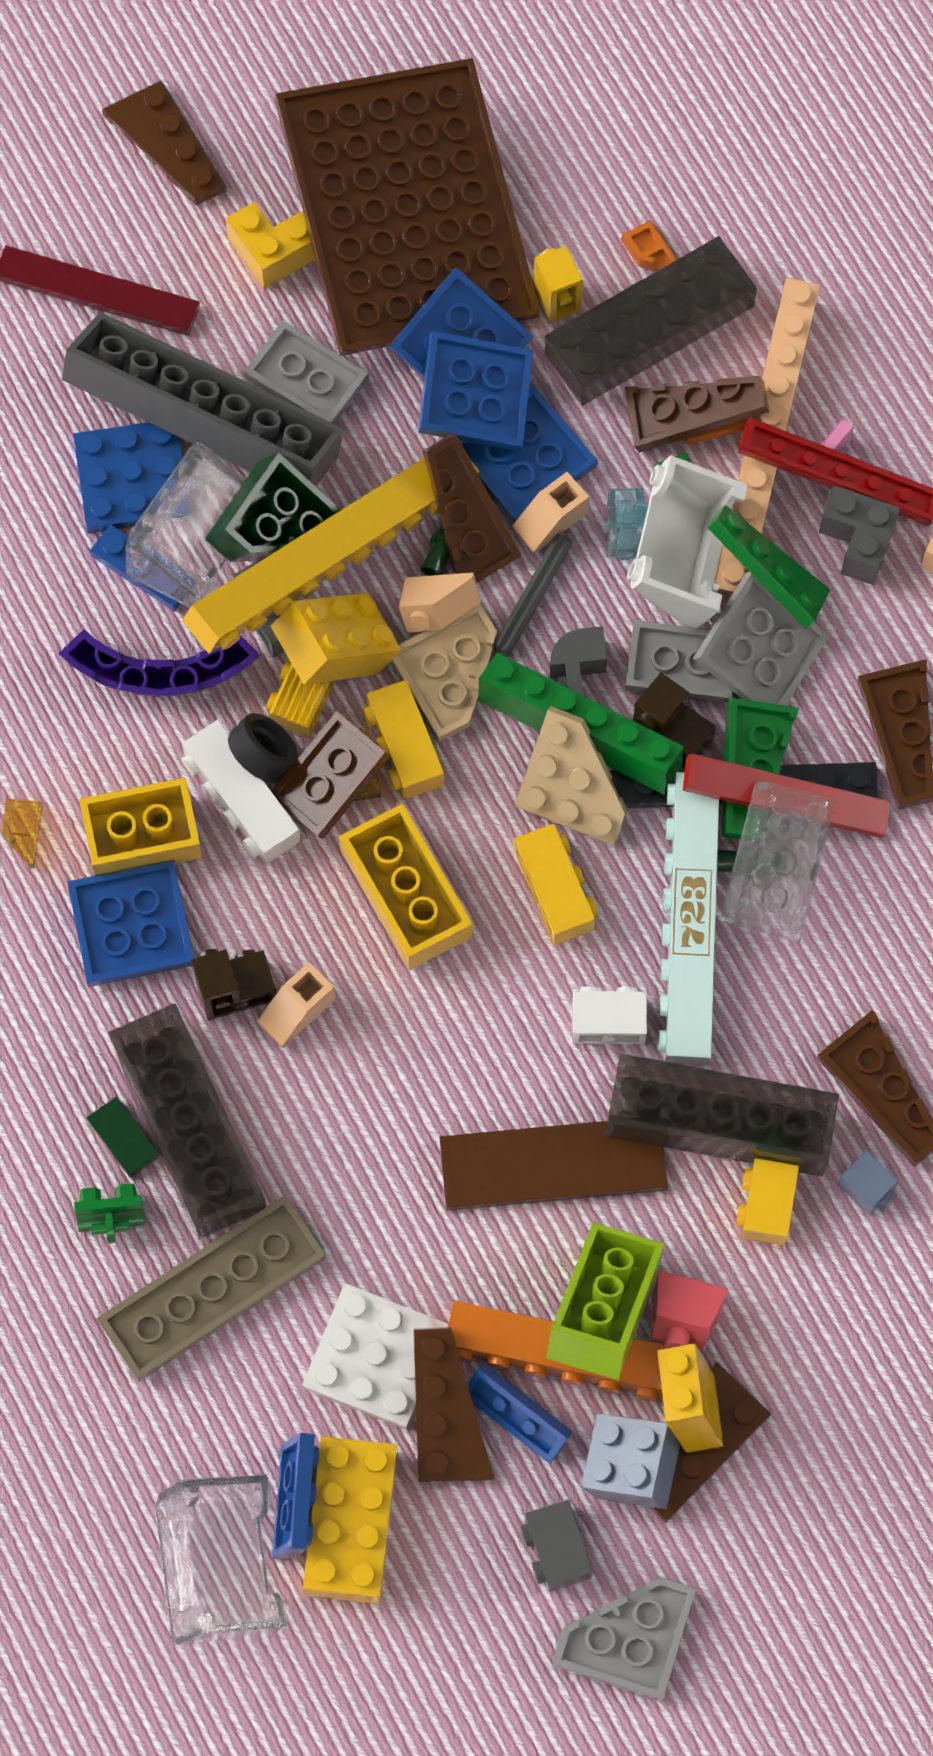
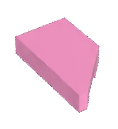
[821,419,854,452]

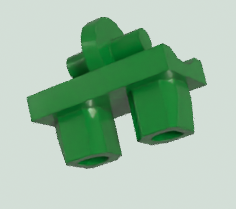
[74,1183,145,1244]

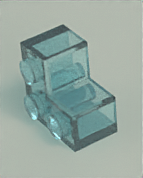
[605,488,649,560]

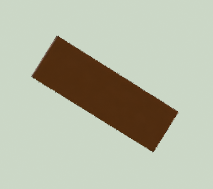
[439,1116,668,1211]

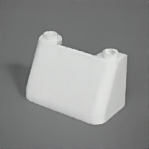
[627,455,748,629]

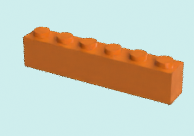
[448,1301,665,1401]

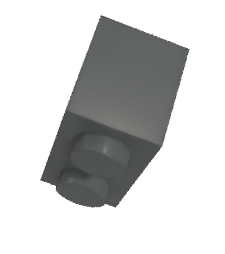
[520,1499,592,1592]

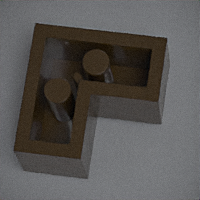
[633,672,716,768]
[191,949,276,1021]

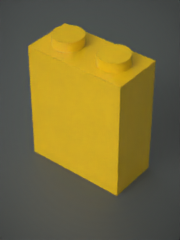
[657,1343,724,1453]

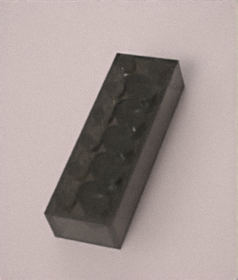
[544,236,757,406]
[107,1003,266,1239]
[604,1053,839,1177]

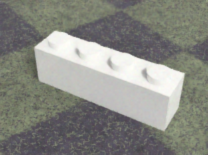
[181,720,301,865]

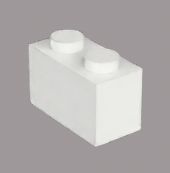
[572,986,647,1044]

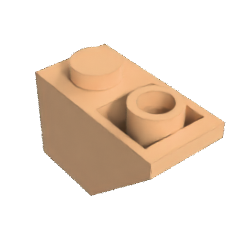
[512,472,589,554]
[257,962,336,1048]

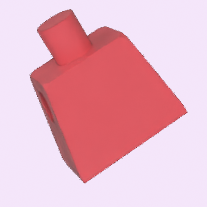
[651,1270,728,1352]

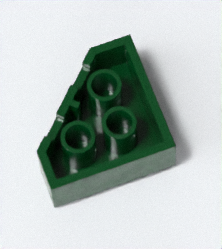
[205,452,341,562]

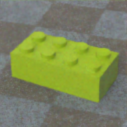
[546,1222,665,1381]

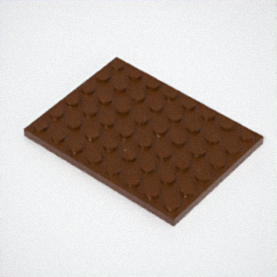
[274,58,540,356]

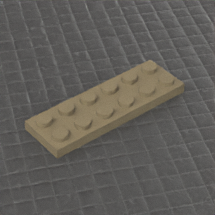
[97,1195,327,1382]

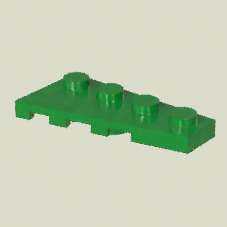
[707,505,831,629]
[721,697,799,842]

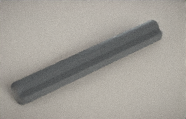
[494,534,572,656]

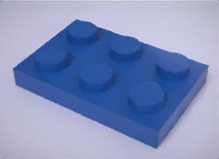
[272,1433,319,1560]

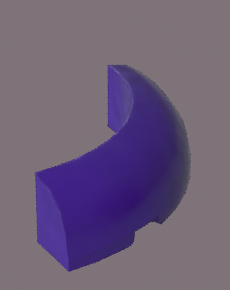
[58,629,260,697]

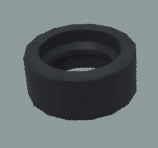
[228,713,298,782]

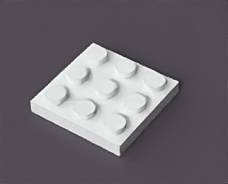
[302,1283,448,1430]

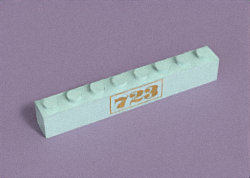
[658,772,719,1065]

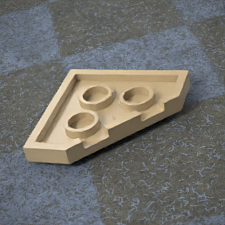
[391,604,497,742]
[514,706,628,846]

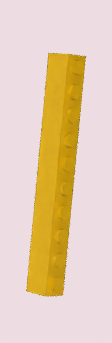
[182,458,480,654]

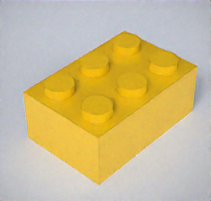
[270,593,401,685]
[79,777,202,876]

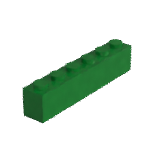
[479,652,684,795]

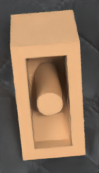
[399,573,481,633]

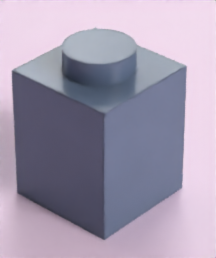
[837,1151,899,1215]

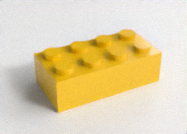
[339,803,473,971]
[303,1436,398,1604]

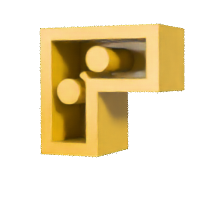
[226,202,315,289]

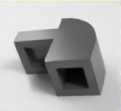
[550,626,607,695]

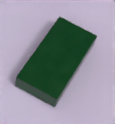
[86,1097,160,1178]

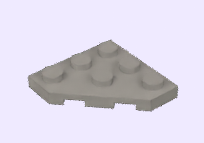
[552,1577,696,1702]

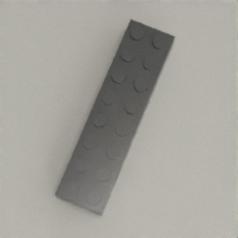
[62,312,344,486]

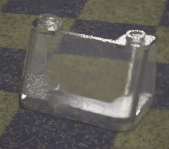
[126,442,246,608]
[156,1475,289,1645]

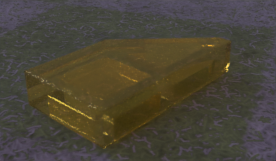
[2,799,43,868]

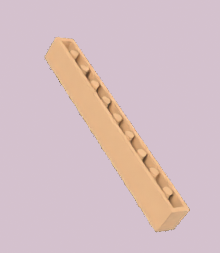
[714,277,820,607]

